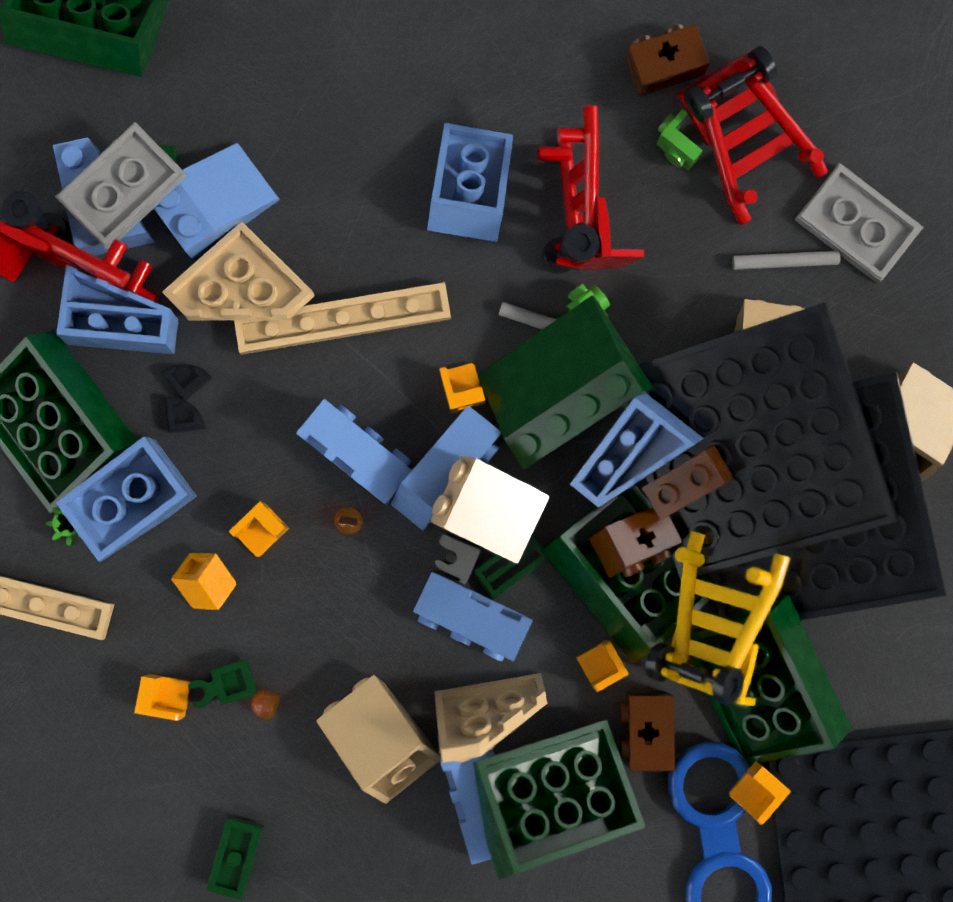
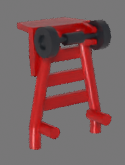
[674,46,828,225]
[537,105,644,274]
[0,191,159,303]

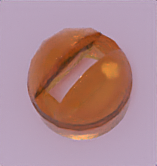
[334,507,364,535]
[251,690,281,722]

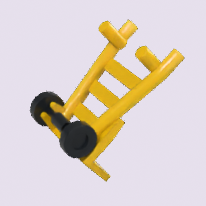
[645,531,790,706]

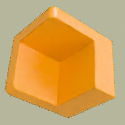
[439,363,485,413]
[229,501,290,557]
[171,553,236,610]
[576,639,629,692]
[134,674,191,721]
[729,761,791,825]

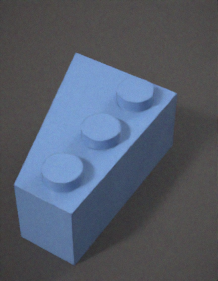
[53,137,155,256]
[56,264,179,354]
[570,393,704,508]
[296,399,412,506]
[390,405,501,531]
[413,572,533,662]
[440,747,495,865]

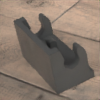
[435,534,480,585]

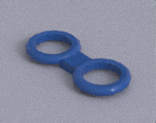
[668,742,772,902]

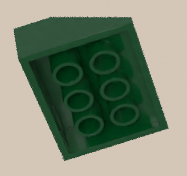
[0,0,168,77]
[477,295,653,469]
[0,330,138,514]
[542,484,712,663]
[689,595,852,764]
[474,720,646,880]

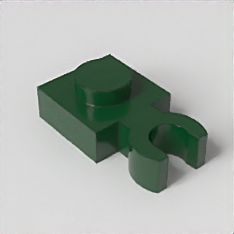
[188,658,258,708]

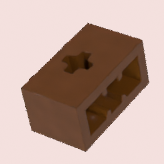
[625,24,710,97]
[642,445,733,520]
[589,507,682,578]
[619,693,675,771]

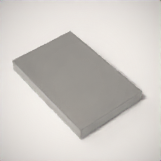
[55,122,187,250]
[794,163,923,284]

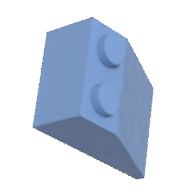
[427,123,513,242]
[154,143,279,261]
[56,436,197,562]

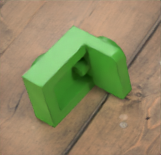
[656,109,703,171]

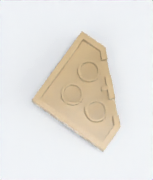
[162,221,315,321]
[434,673,547,763]

